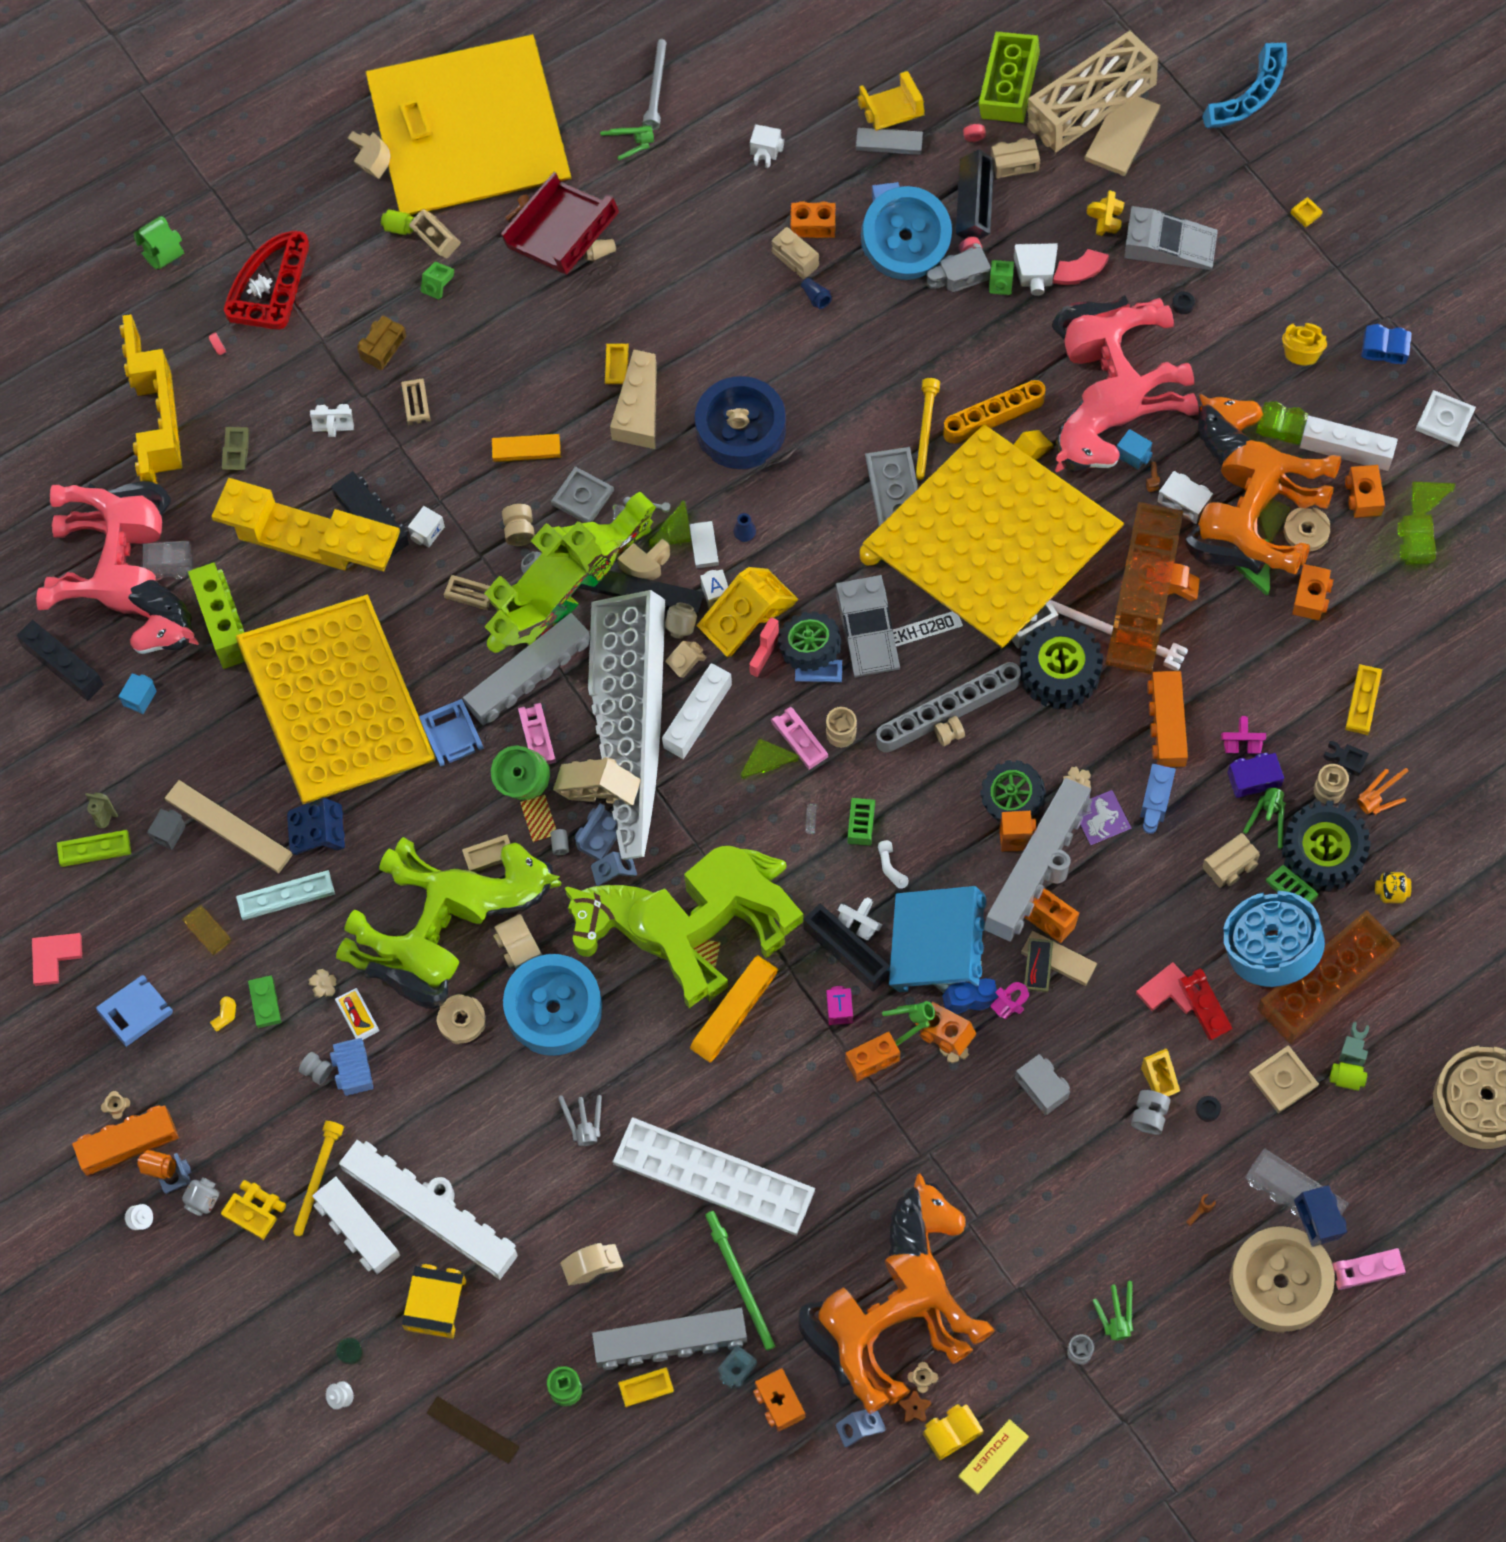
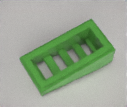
[847,798,875,846]
[1266,865,1318,904]

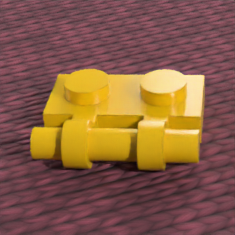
[221,1180,286,1240]

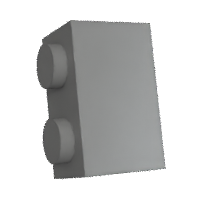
[1015,1054,1070,1116]

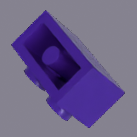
[1227,753,1284,798]

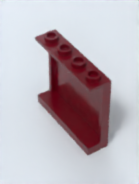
[501,172,619,275]

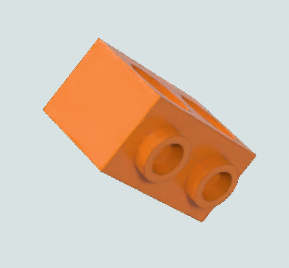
[791,201,835,238]
[1024,888,1079,944]
[916,1002,977,1056]
[845,1032,900,1082]

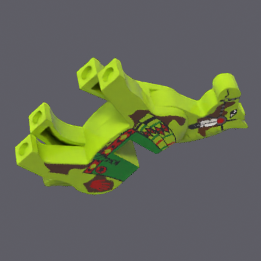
[484,492,656,653]

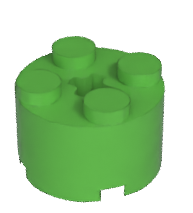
[134,216,184,269]

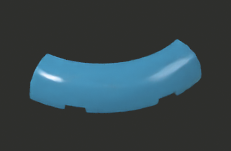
[1202,43,1287,128]

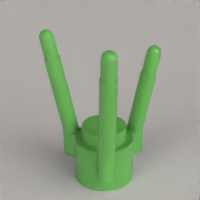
[600,125,654,160]
[1243,788,1286,849]
[882,1001,935,1045]
[1093,1281,1133,1341]

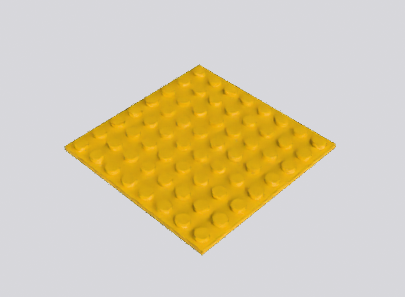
[366,34,571,215]
[863,424,1124,648]

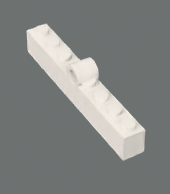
[339,1140,518,1280]

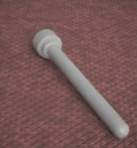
[642,39,666,130]

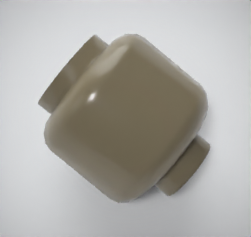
[665,603,697,639]

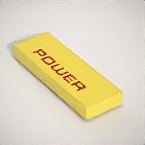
[959,1419,1029,1495]

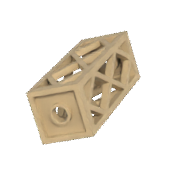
[1027,31,1158,153]

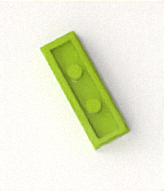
[57,830,131,867]

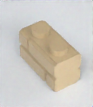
[991,138,1040,178]
[409,209,461,258]
[772,227,819,280]
[1202,833,1260,888]

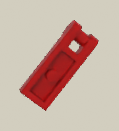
[1178,968,1233,1041]

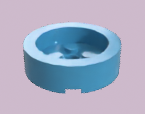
[861,186,952,280]
[1223,891,1325,987]
[503,954,602,1056]

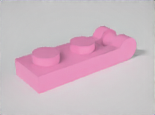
[518,703,556,764]
[771,707,828,770]
[1332,1248,1406,1290]

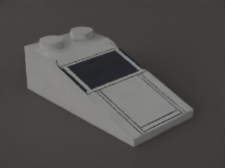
[1124,206,1218,270]
[836,575,900,678]

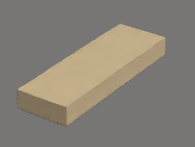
[1021,931,1097,986]

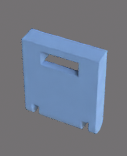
[419,699,484,767]
[96,975,173,1047]

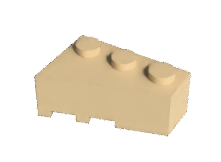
[553,757,641,805]

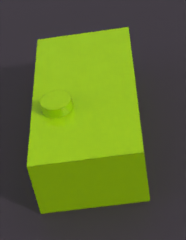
[979,32,1040,123]

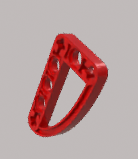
[224,231,309,330]

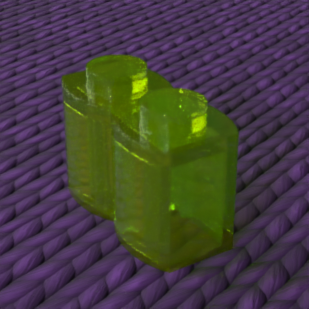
[1256,401,1309,445]
[1397,514,1436,565]

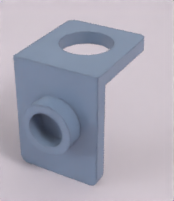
[591,852,637,886]
[158,1153,192,1194]
[836,1410,886,1447]

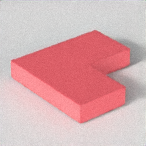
[749,617,779,678]
[32,933,82,986]
[1136,962,1199,1015]

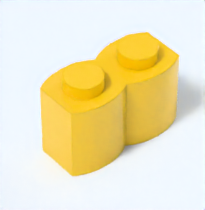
[923,1404,984,1461]

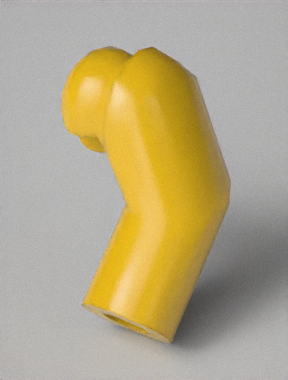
[210,996,236,1032]

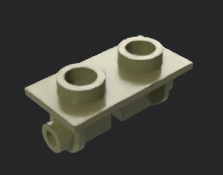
[85,793,118,828]

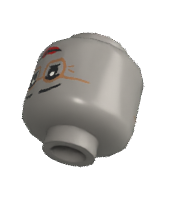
[182,1177,219,1216]

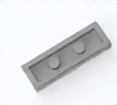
[856,128,923,155]

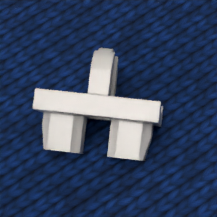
[310,404,354,437]
[838,897,882,940]

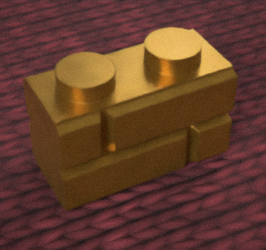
[357,316,406,370]

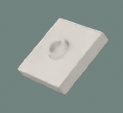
[1416,390,1476,447]

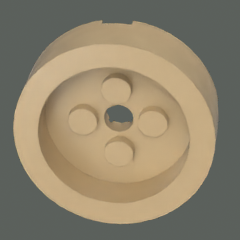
[1433,1046,1506,1149]
[1230,1227,1335,1333]

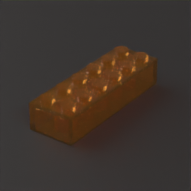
[1257,910,1401,1044]

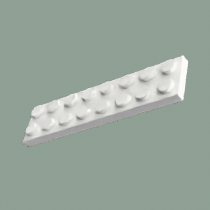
[613,1117,815,1236]

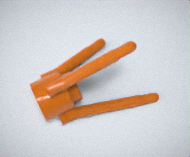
[1357,768,1408,815]

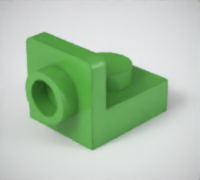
[989,260,1014,295]
[421,262,455,299]

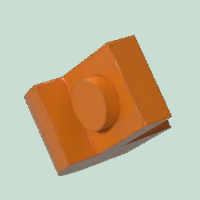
[1145,563,1200,601]

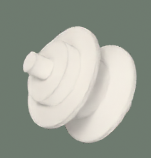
[247,274,272,299]
[125,1204,153,1230]
[326,1382,353,1409]

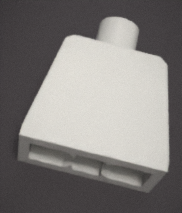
[1014,244,1057,296]

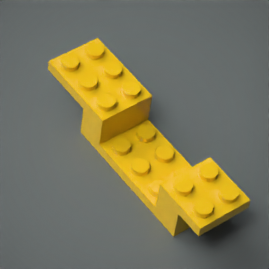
[120,314,182,484]
[211,478,400,572]

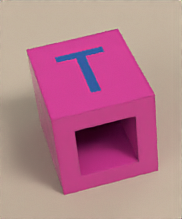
[826,986,853,1025]

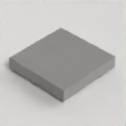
[551,467,614,523]

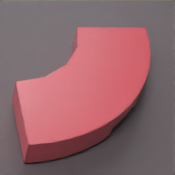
[1053,249,1109,285]

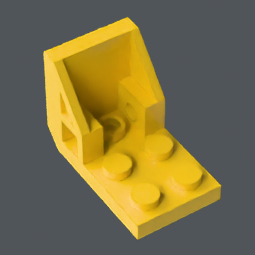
[696,567,799,657]

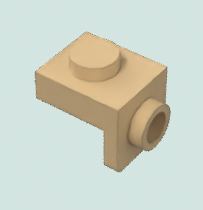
[665,641,707,678]

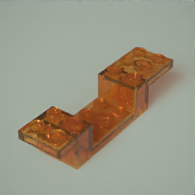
[1105,502,1183,674]

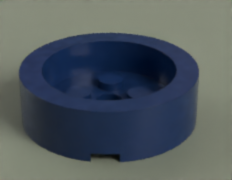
[695,376,786,469]

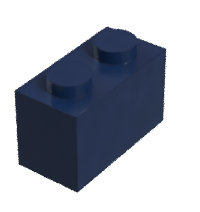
[1294,1185,1347,1247]

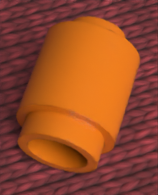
[137,1150,177,1179]

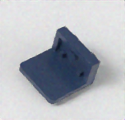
[287,797,345,855]

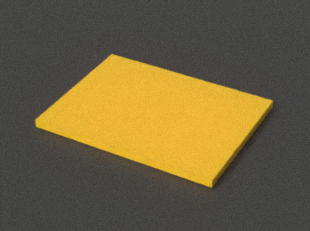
[236,594,436,804]

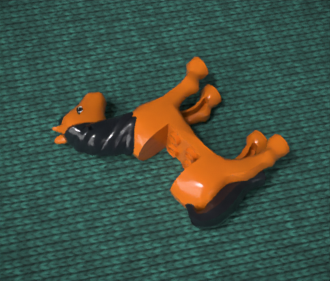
[1185,394,1342,575]
[798,1174,995,1414]

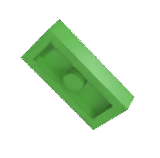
[248,975,282,1028]

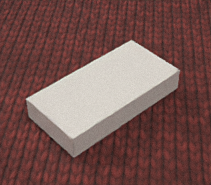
[690,521,719,568]

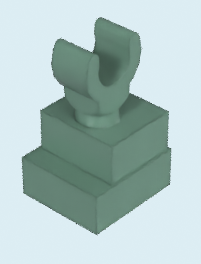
[1338,1022,1369,1067]

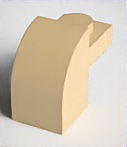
[348,131,390,179]
[617,539,670,580]
[560,1243,624,1285]

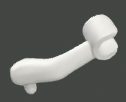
[878,840,908,888]

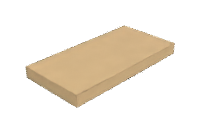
[1085,90,1160,176]

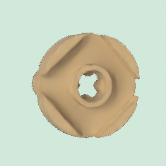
[1283,507,1330,552]
[437,994,486,1044]

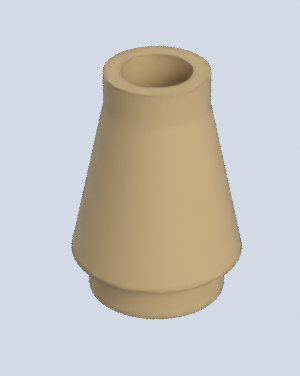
[583,239,616,262]

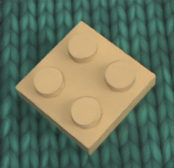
[1248,1045,1319,1114]

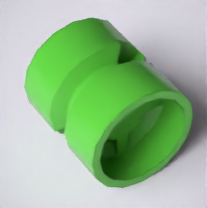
[547,1366,582,1406]

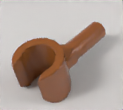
[505,195,530,221]
[1146,462,1160,492]
[1186,1194,1216,1226]

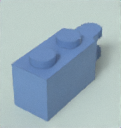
[1140,764,1176,834]

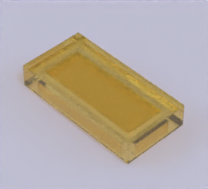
[182,905,232,956]

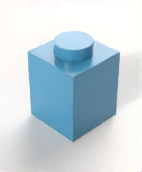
[1117,429,1153,469]
[118,673,157,714]

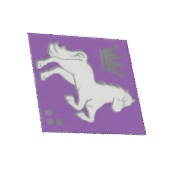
[1080,790,1131,845]

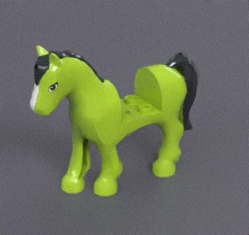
[336,837,562,1009]

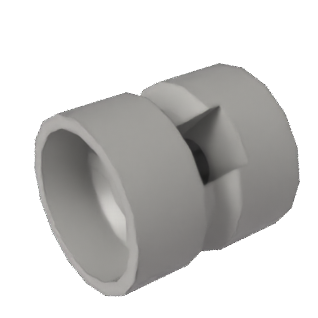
[1131,1090,1171,1134]

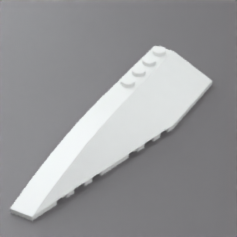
[588,590,665,860]

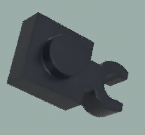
[1323,741,1369,776]

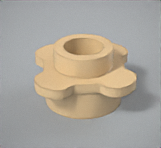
[726,408,749,429]
[101,1091,130,1119]
[908,1362,938,1393]

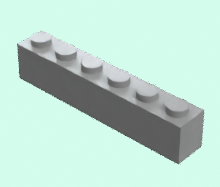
[463,613,590,725]
[592,1308,747,1370]

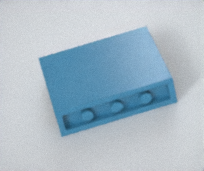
[889,886,987,992]

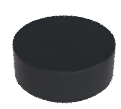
[1172,291,1195,315]
[1196,1096,1221,1122]

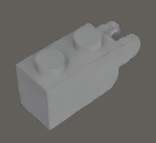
[927,247,991,292]

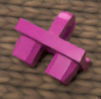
[1221,716,1266,754]
[990,982,1029,1020]

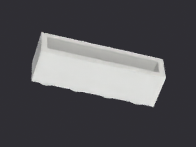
[1300,416,1398,471]
[662,663,732,759]
[312,1177,400,1275]

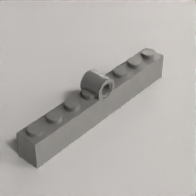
[984,777,1092,942]

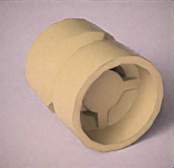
[502,504,535,546]
[826,707,857,748]
[1314,764,1349,804]

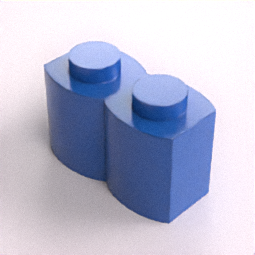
[1361,324,1412,364]
[942,979,998,1014]

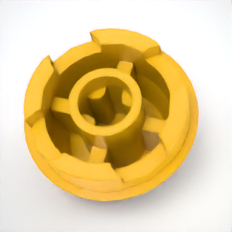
[1282,323,1327,365]

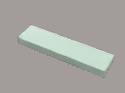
[236,870,335,920]

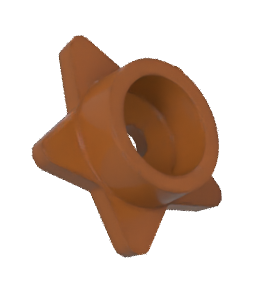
[898,1391,932,1423]

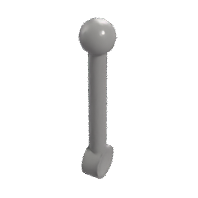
[623,497,670,513]

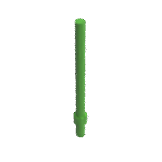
[705,1211,775,1351]

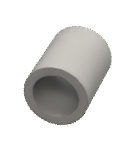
[550,829,569,855]

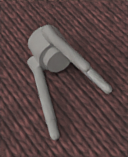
[558,1095,602,1146]

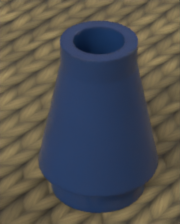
[801,278,832,309]
[733,513,756,542]

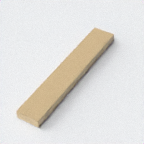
[165,780,293,874]

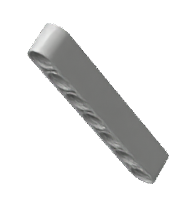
[876,662,1021,753]

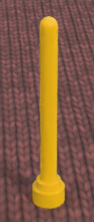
[916,378,940,480]
[294,1121,344,1236]

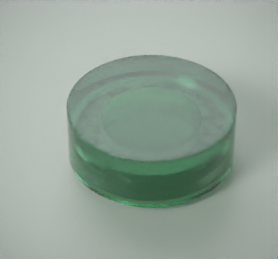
[336,1338,363,1364]

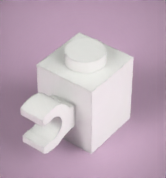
[750,124,784,168]

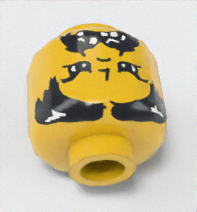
[1375,872,1411,903]

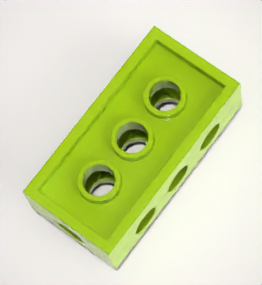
[188,563,245,669]

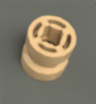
[934,716,965,746]

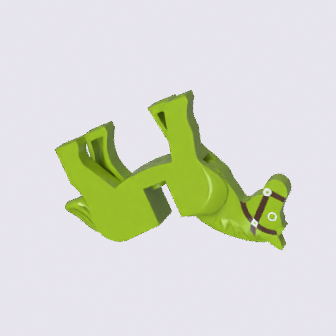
[565,846,803,1008]

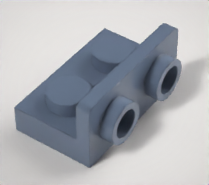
[575,803,618,860]

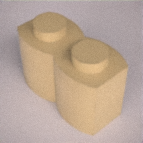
[493,914,542,970]

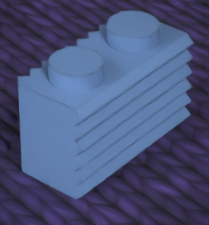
[330,1037,374,1096]

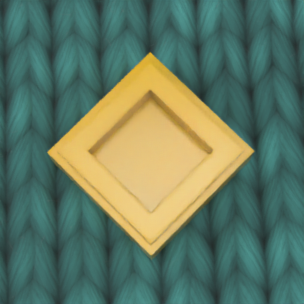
[1291,197,1323,228]

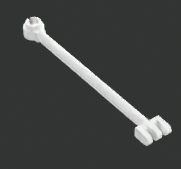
[1049,600,1188,671]

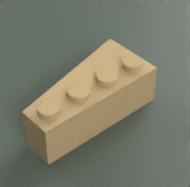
[610,350,657,449]

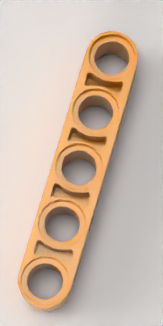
[943,380,1046,443]
[690,955,778,1063]

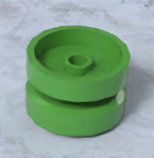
[491,745,550,801]

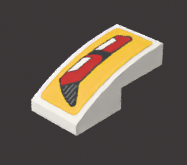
[335,988,379,1040]

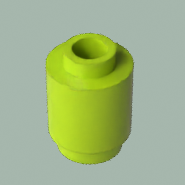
[381,210,415,235]
[1329,1062,1367,1091]

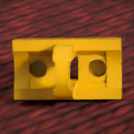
[1087,190,1124,236]

